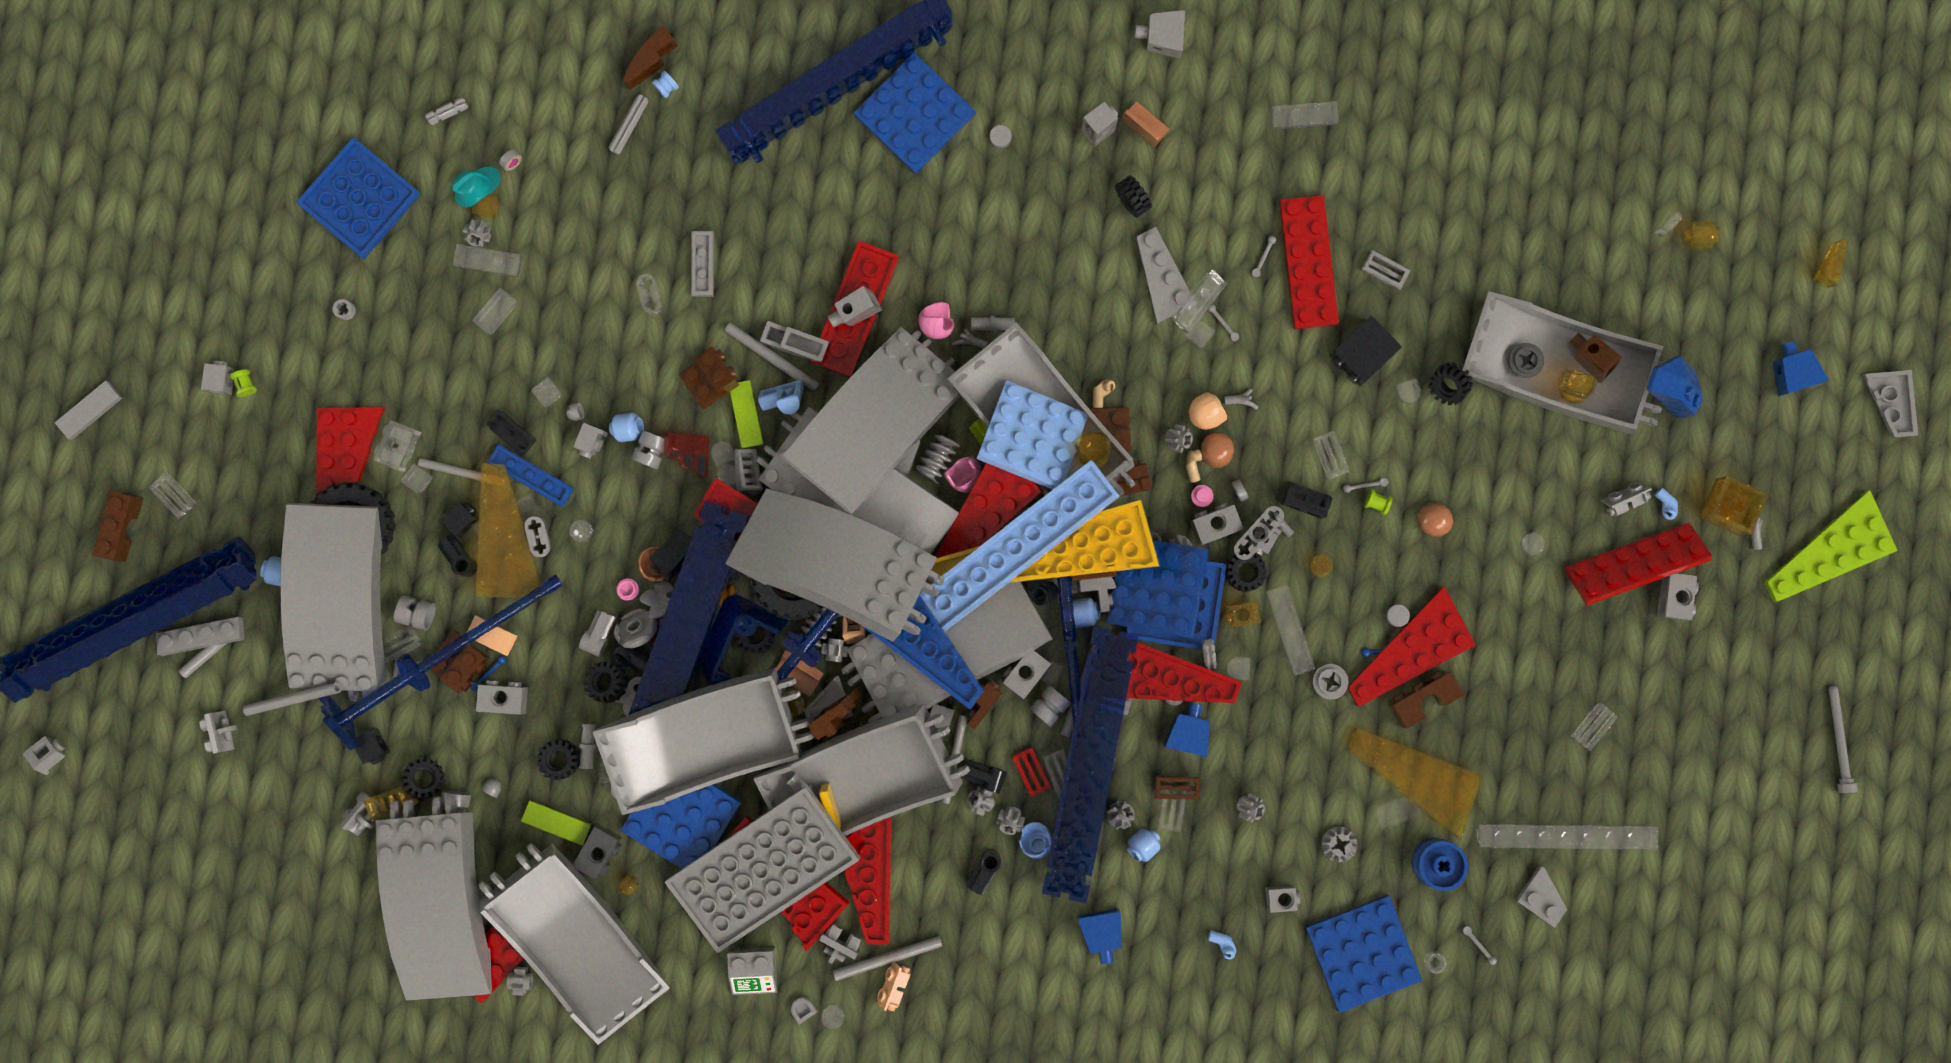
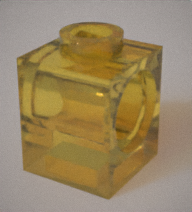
[1225,601,1261,628]

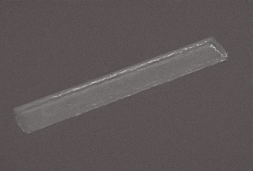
[1477,824,1658,850]

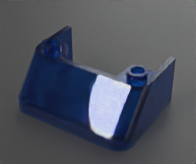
[697,594,789,686]

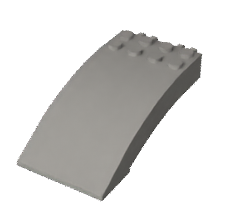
[1463,291,1664,435]
[947,322,1135,497]
[782,327,962,515]
[756,407,959,555]
[725,489,945,642]
[281,503,387,702]
[841,582,1053,723]
[592,667,814,815]
[753,704,970,836]
[376,796,492,1000]
[479,843,670,1045]

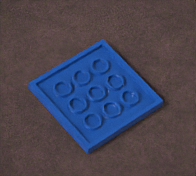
[854,53,976,175]
[296,137,421,260]
[1107,541,1209,638]
[1125,561,1227,650]
[621,784,742,869]
[1305,895,1423,1013]

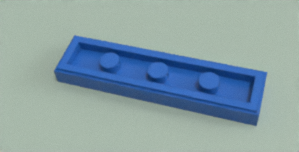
[487,444,575,507]

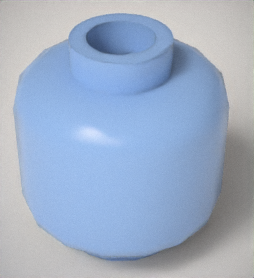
[609,412,644,442]
[260,556,281,587]
[1066,598,1100,628]
[1127,828,1160,862]

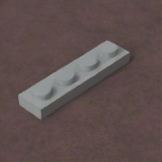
[156,617,244,656]

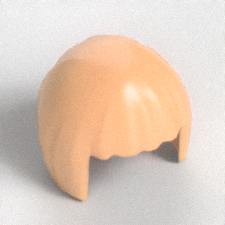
[1189,392,1227,430]

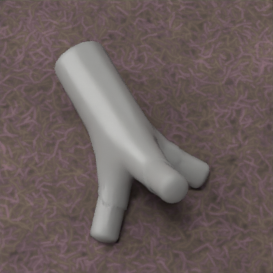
[952,329,988,349]
[1224,389,1258,410]
[1268,512,1294,537]
[1742,516,1763,550]

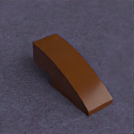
[623,26,678,90]

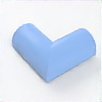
[758,380,804,414]

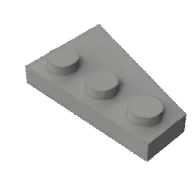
[1862,370,1918,438]

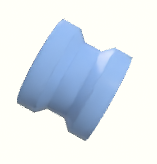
[652,71,679,99]

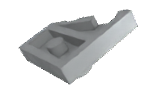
[804,676,854,722]
[1515,865,1567,928]

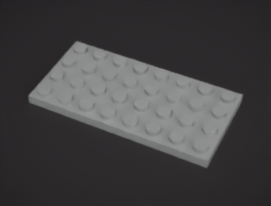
[664,785,860,953]

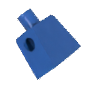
[1773,341,1828,396]
[1163,702,1209,757]
[1077,908,1121,964]

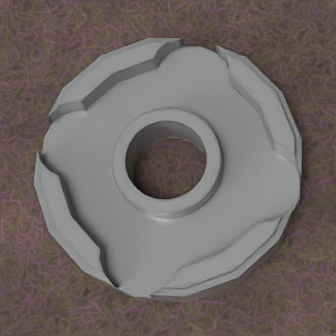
[614,609,658,648]

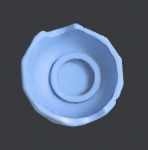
[1019,822,1053,859]

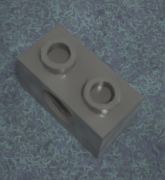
[573,825,622,879]

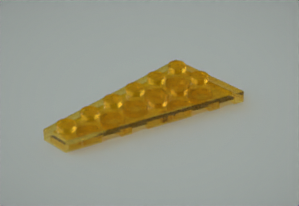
[476,464,545,599]
[1348,728,1482,839]

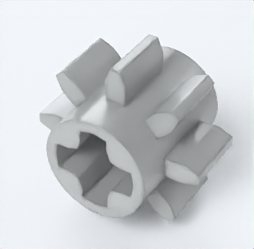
[463,219,492,247]
[1165,424,1193,453]
[821,638,849,662]
[967,786,995,816]
[1237,793,1265,823]
[1107,801,1134,830]
[996,807,1025,835]
[507,967,534,996]

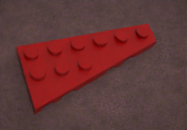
[935,463,1044,558]
[1348,586,1475,707]
[731,815,849,951]

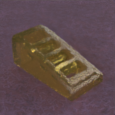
[1813,239,1848,288]
[364,786,418,822]

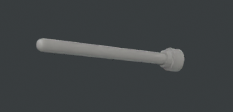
[1829,686,1858,793]

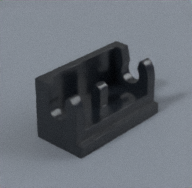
[487,409,537,457]
[1281,481,1333,519]
[650,528,698,582]

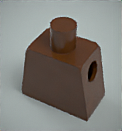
[1569,333,1622,383]

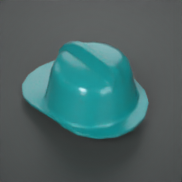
[452,166,501,208]

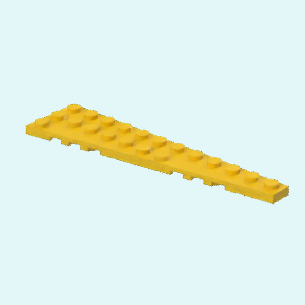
[920,500,1160,593]

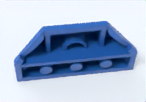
[1647,356,1703,418]

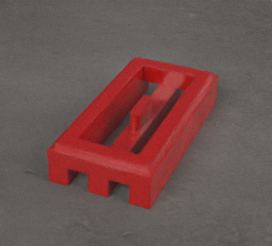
[1012,747,1051,797]

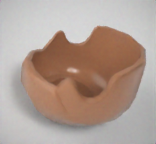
[1201,432,1234,468]
[1417,502,1453,537]
[638,547,665,582]

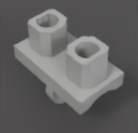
[199,711,238,754]
[340,792,384,836]
[819,923,861,964]

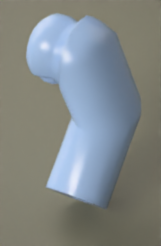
[1654,487,1678,520]
[1208,930,1236,960]

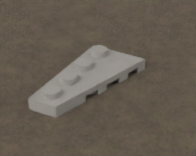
[1136,227,1196,325]

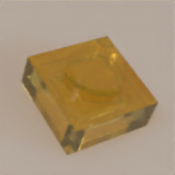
[472,194,500,219]

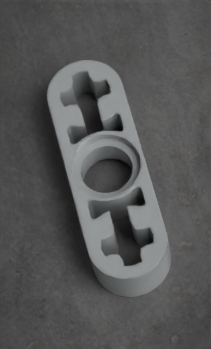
[1234,506,1284,560]

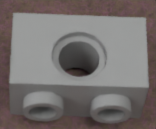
[1081,101,1118,147]
[1190,503,1244,546]
[1657,573,1699,621]
[1002,651,1051,699]
[476,680,528,714]

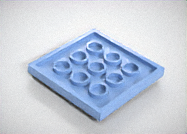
[976,380,1088,490]

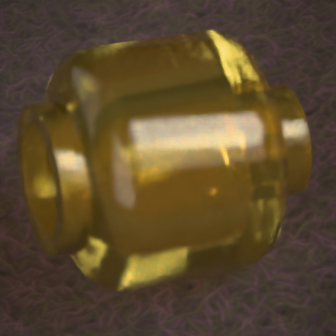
[1685,221,1719,249]

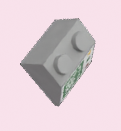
[727,947,777,995]

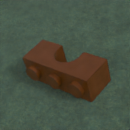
[92,491,144,562]
[1389,670,1464,729]

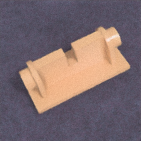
[877,962,911,1011]

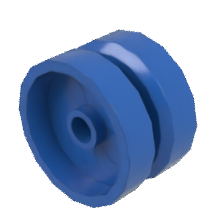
[1411,838,1469,891]

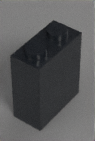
[1330,315,1402,386]

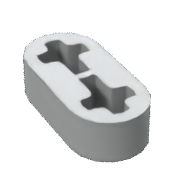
[524,515,551,557]

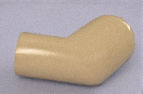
[1092,379,1115,409]
[1186,449,1202,482]

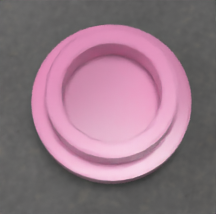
[1191,485,1213,507]
[616,578,639,601]

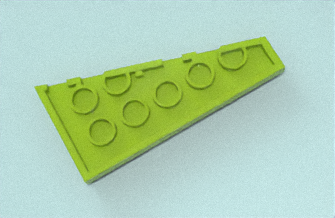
[1764,490,1898,602]

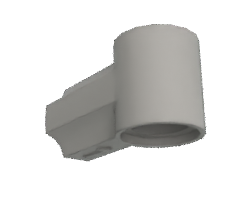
[579,610,616,657]

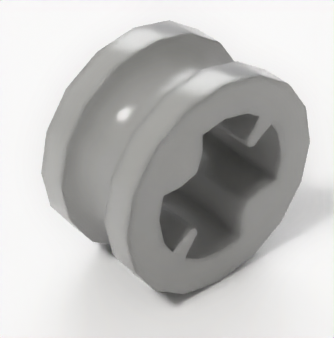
[333,299,356,320]

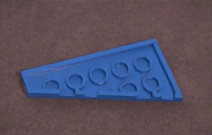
[864,594,985,709]

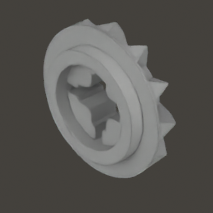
[1312,664,1348,699]
[1321,826,1358,863]

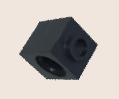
[440,502,480,538]
[351,729,390,765]

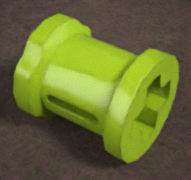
[229,369,257,397]
[1364,489,1393,515]

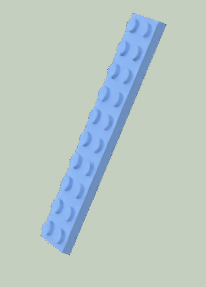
[920,460,1120,632]

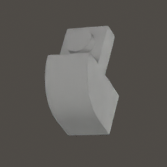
[1078,577,1116,613]

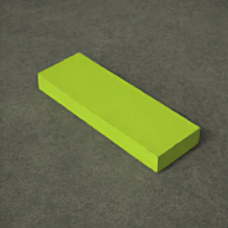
[730,380,764,449]
[521,800,593,846]

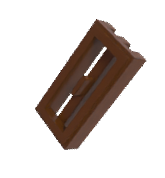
[1154,776,1200,800]

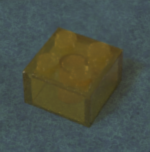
[1699,476,1768,536]

